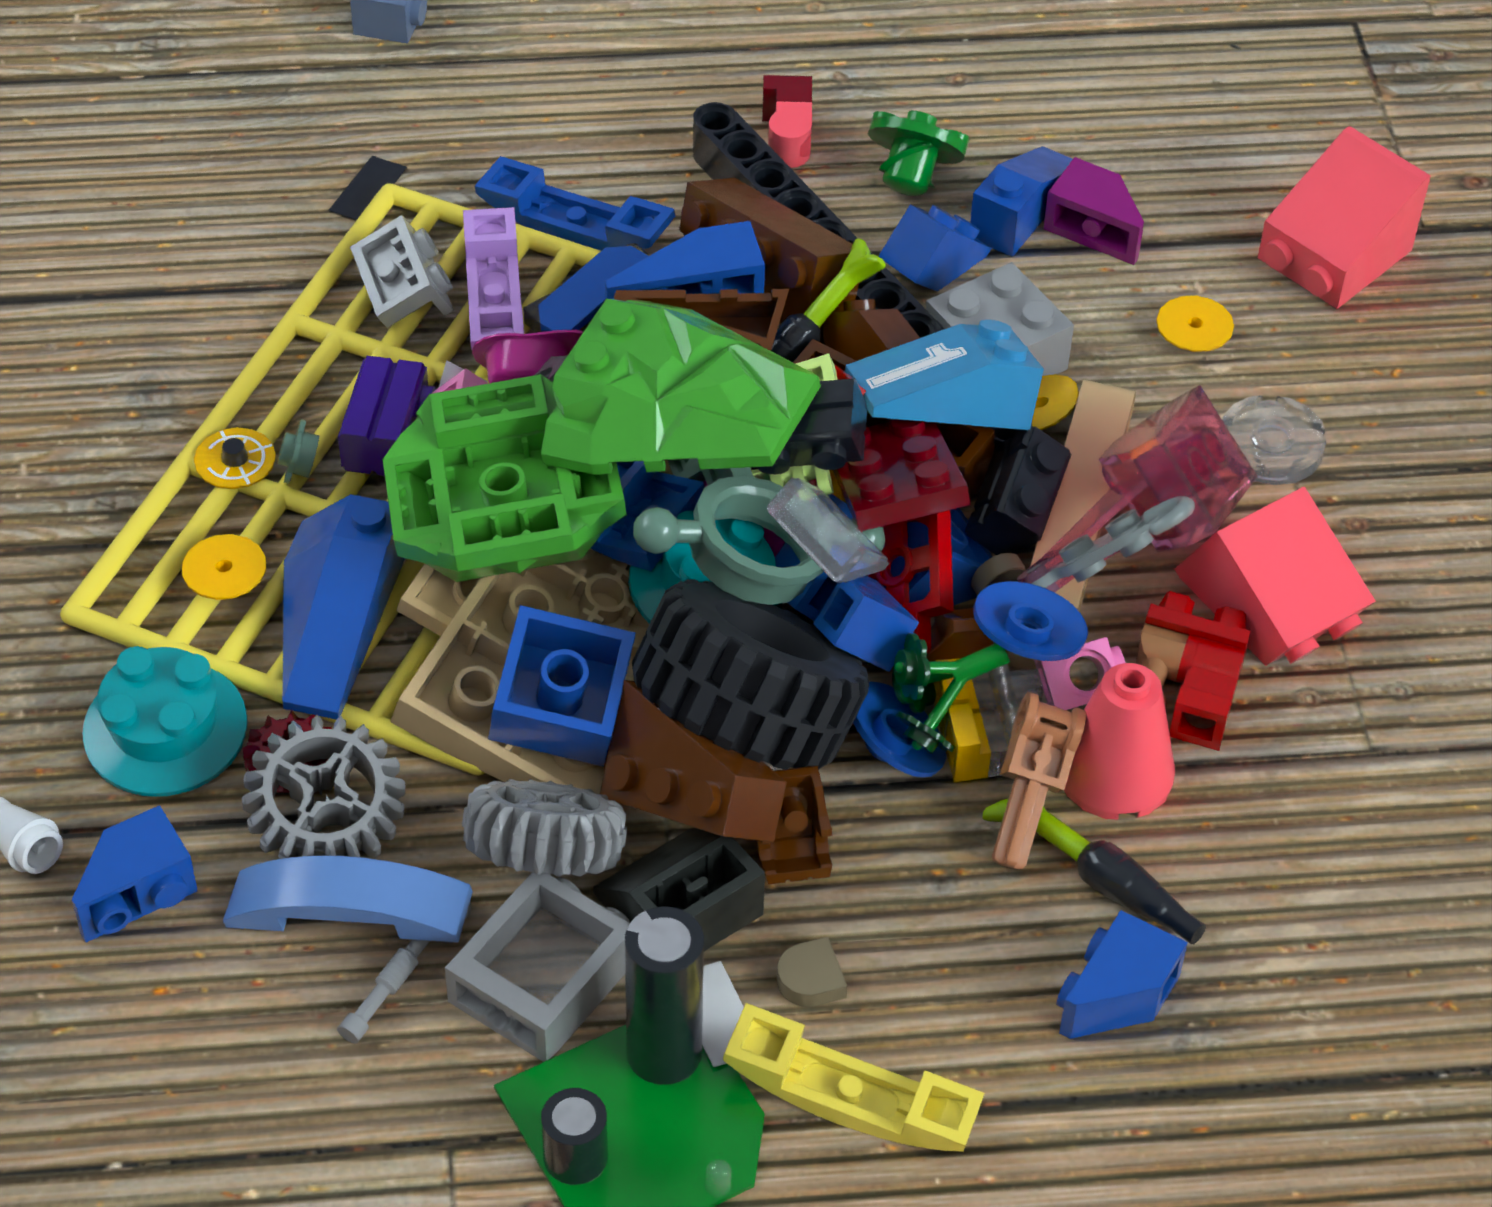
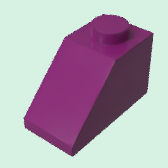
[1043,157,1144,265]

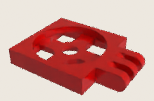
[863,510,954,653]

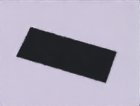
[328,155,407,220]

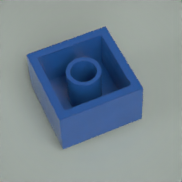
[488,605,636,767]

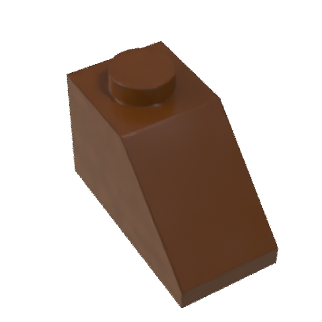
[823,299,920,361]

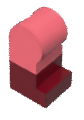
[762,75,812,168]

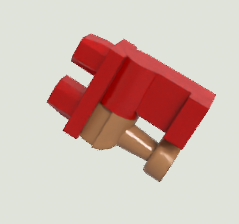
[1136,591,1251,751]

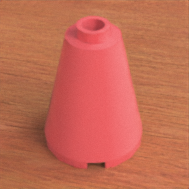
[1064,663,1175,820]

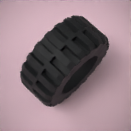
[632,579,869,770]

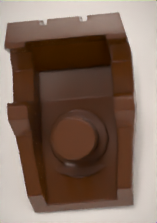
[754,765,832,885]

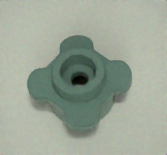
[277,419,319,484]

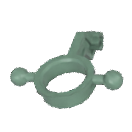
[633,458,885,605]

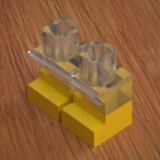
[934,658,1043,782]

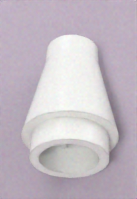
[0,797,63,874]

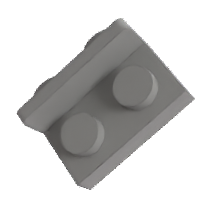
[350,215,454,328]

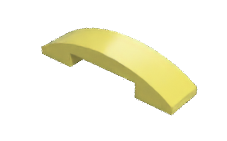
[723,1003,985,1152]

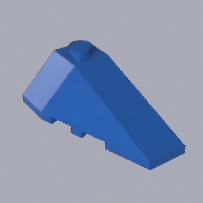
[282,494,405,720]

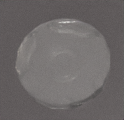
[1218,395,1326,485]

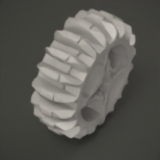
[242,715,406,859]
[462,779,627,877]

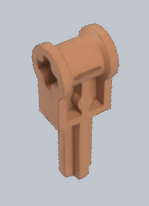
[992,691,1086,870]

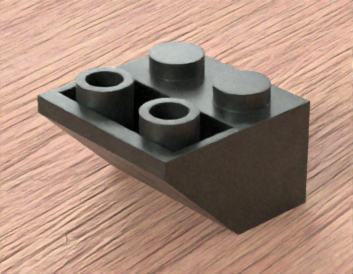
[593,828,765,951]

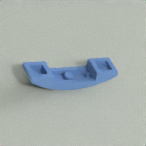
[223,856,473,943]

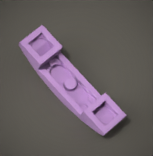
[463,208,524,350]

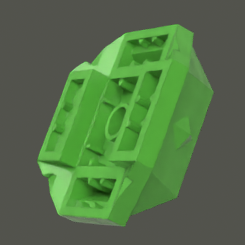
[382,374,627,582]

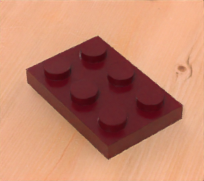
[832,419,970,532]

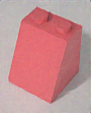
[1258,126,1431,309]
[1174,486,1376,666]

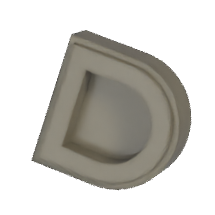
[777,937,847,1007]

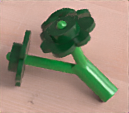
[892,633,1010,754]

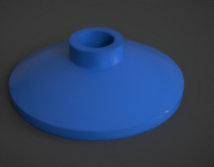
[973,581,1088,661]
[853,682,946,778]

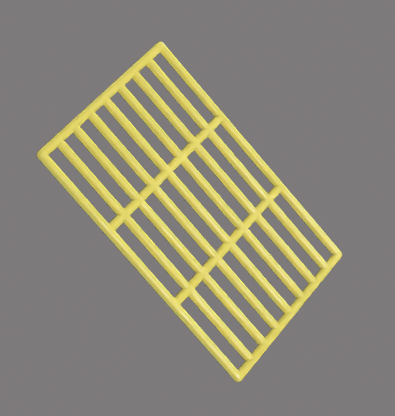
[60,183,601,776]

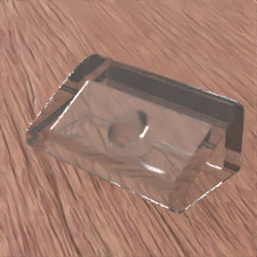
[767,477,889,583]

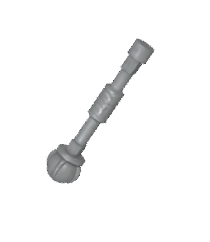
[337,902,472,1044]

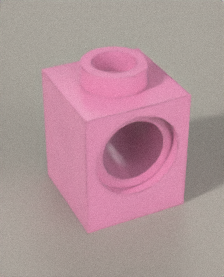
[1034,637,1125,710]

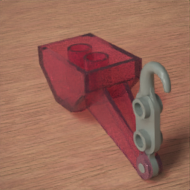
[1017,385,1258,592]

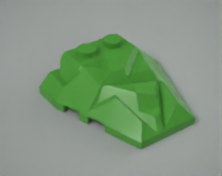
[541,299,821,475]

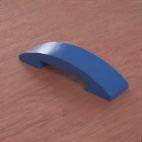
[475,156,675,251]

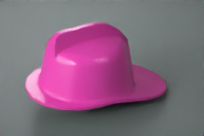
[472,330,584,383]

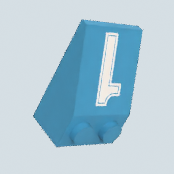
[845,320,1044,430]

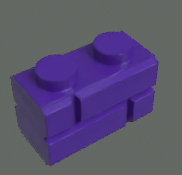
[338,356,436,476]

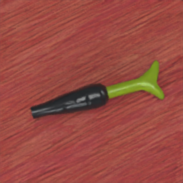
[771,238,886,362]
[982,798,1206,944]

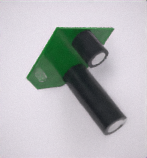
[494,907,765,1207]

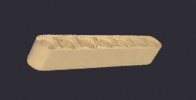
[1006,380,1136,673]

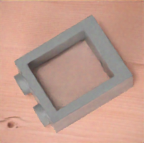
[445,872,631,1062]

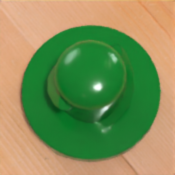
[868,110,970,196]

